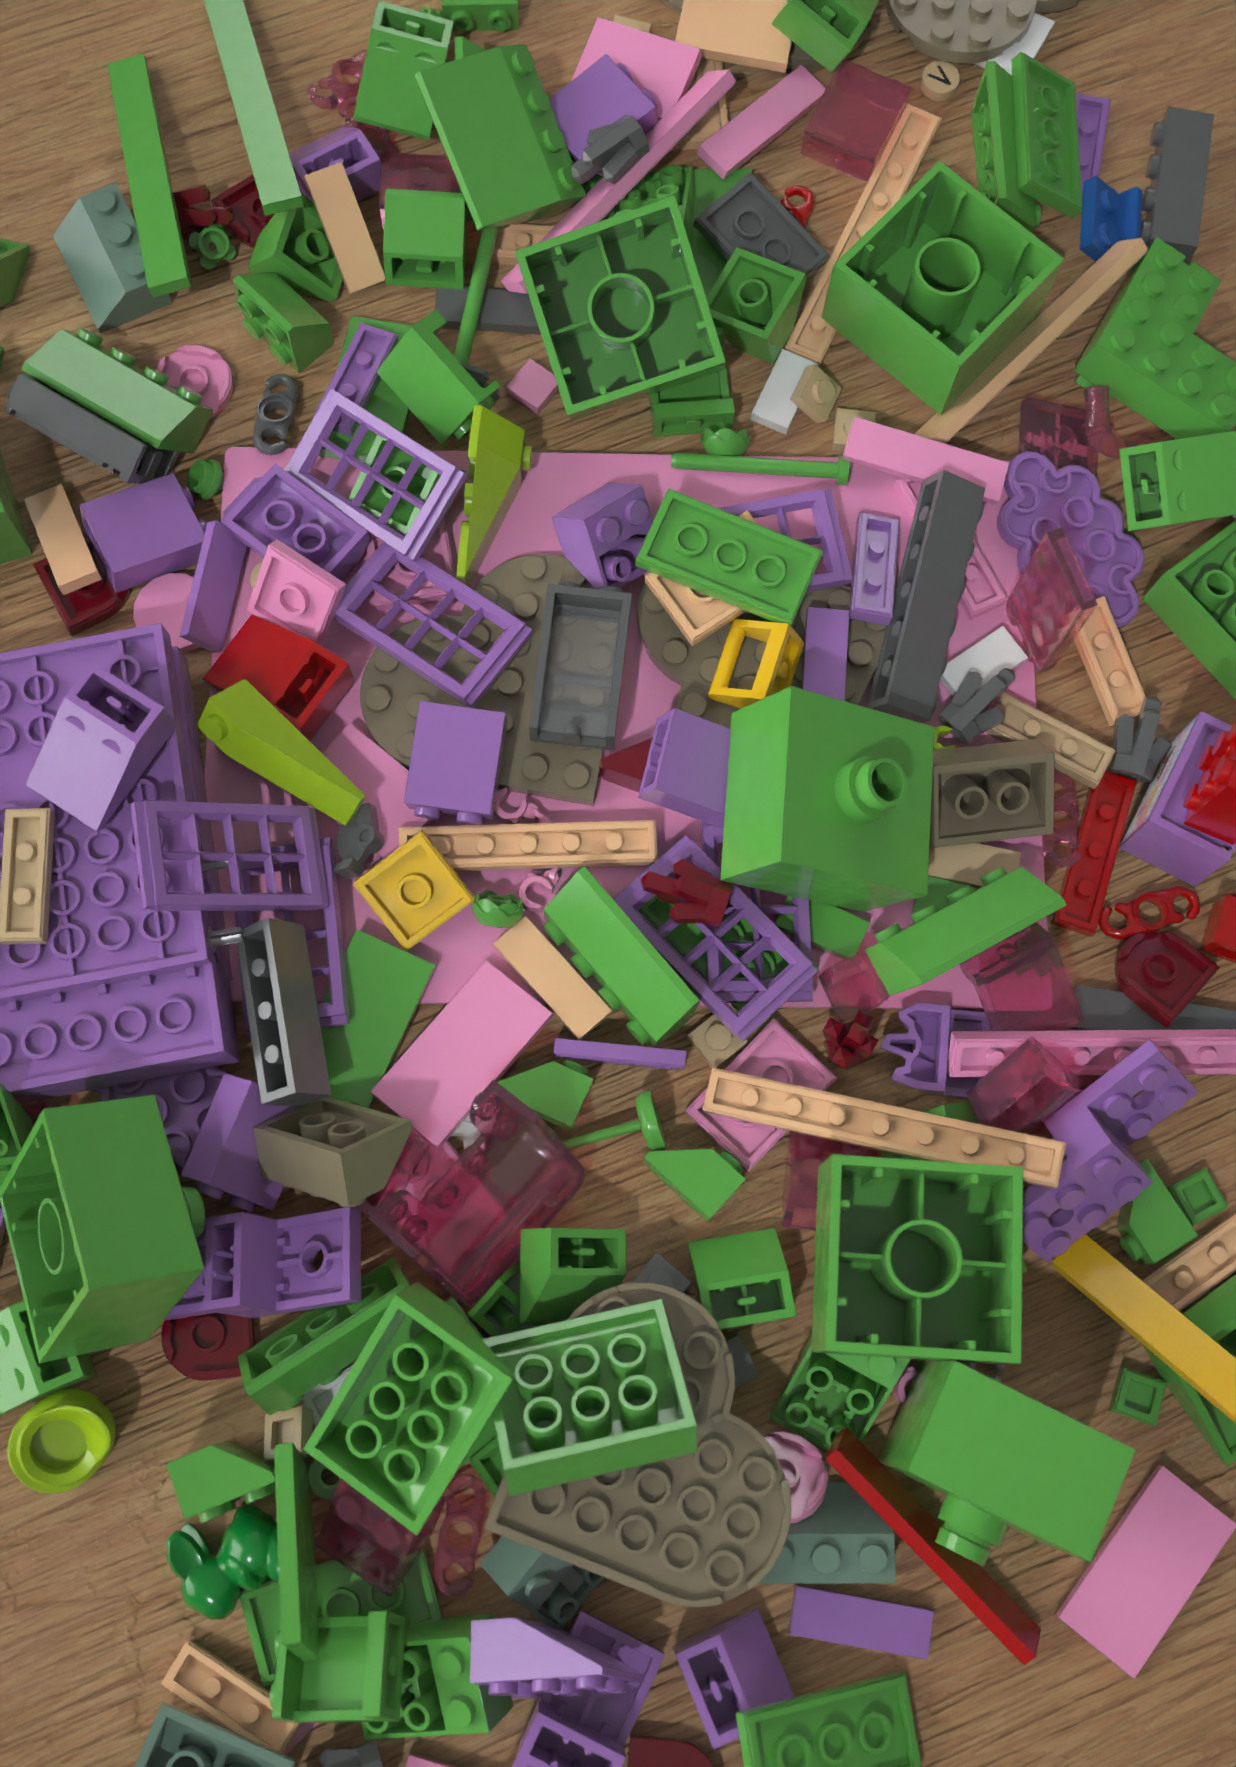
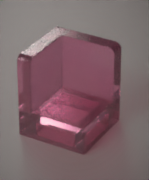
[818,951,889,1022]

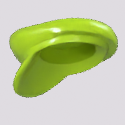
[7,1388,116,1494]

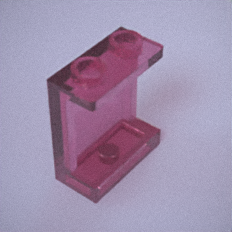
[800,60,911,182]
[959,922,1085,1032]

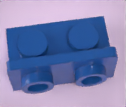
[1080,176,1143,262]

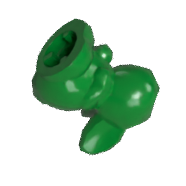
[166,1504,279,1620]

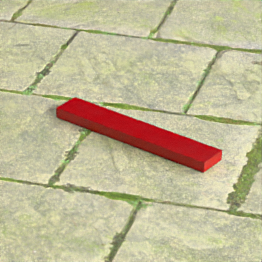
[826,1427,1041,1665]

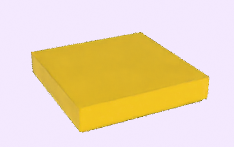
[353,830,475,951]

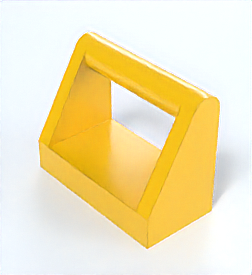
[708,619,804,708]

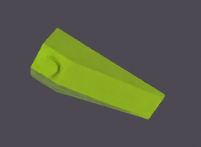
[456,405,532,587]
[196,679,366,826]

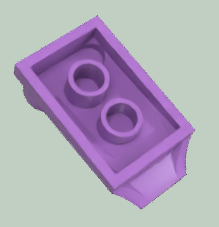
[220,463,370,581]

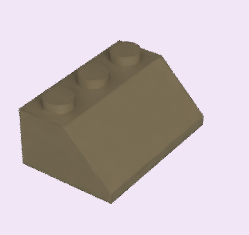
[929,739,1055,848]
[253,1097,412,1207]

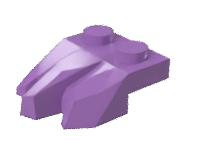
[880,1002,991,1101]

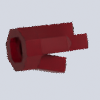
[173,185,235,241]
[640,859,733,928]
[823,1010,879,1069]

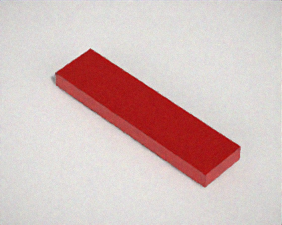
[1051,770,1137,937]

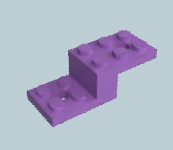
[1022,1039,1199,1262]
[164,1207,361,1321]
[512,1609,665,1767]

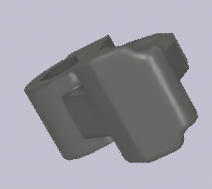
[333,802,384,879]

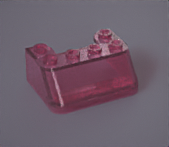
[368,1079,585,1306]

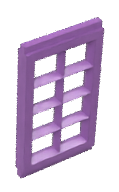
[285,388,468,562]
[719,489,853,592]
[334,541,533,708]
[131,800,329,911]
[701,821,813,1003]
[613,835,818,1042]
[235,837,350,1040]

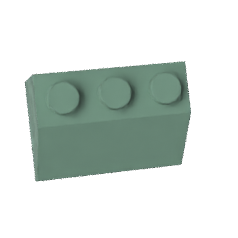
[53,183,172,333]
[758,1481,896,1584]
[134,1702,296,1767]

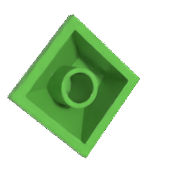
[247,192,343,302]
[706,247,807,365]
[348,435,467,535]

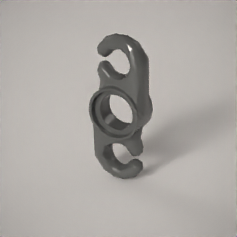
[253,374,299,455]

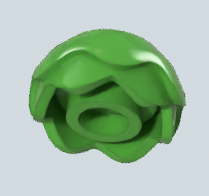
[701,428,751,456]
[471,890,525,928]

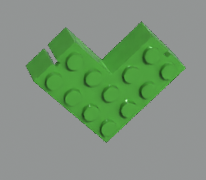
[1074,237,1236,439]

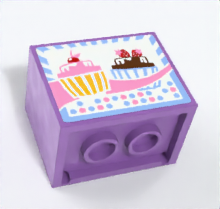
[1119,711,1236,887]

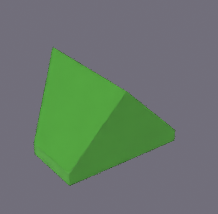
[468,1259,547,1337]

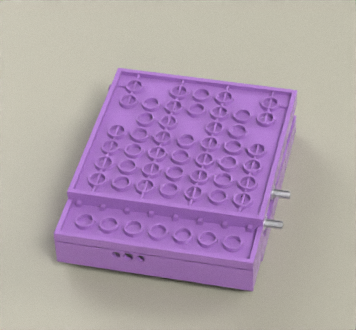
[0,623,243,1104]

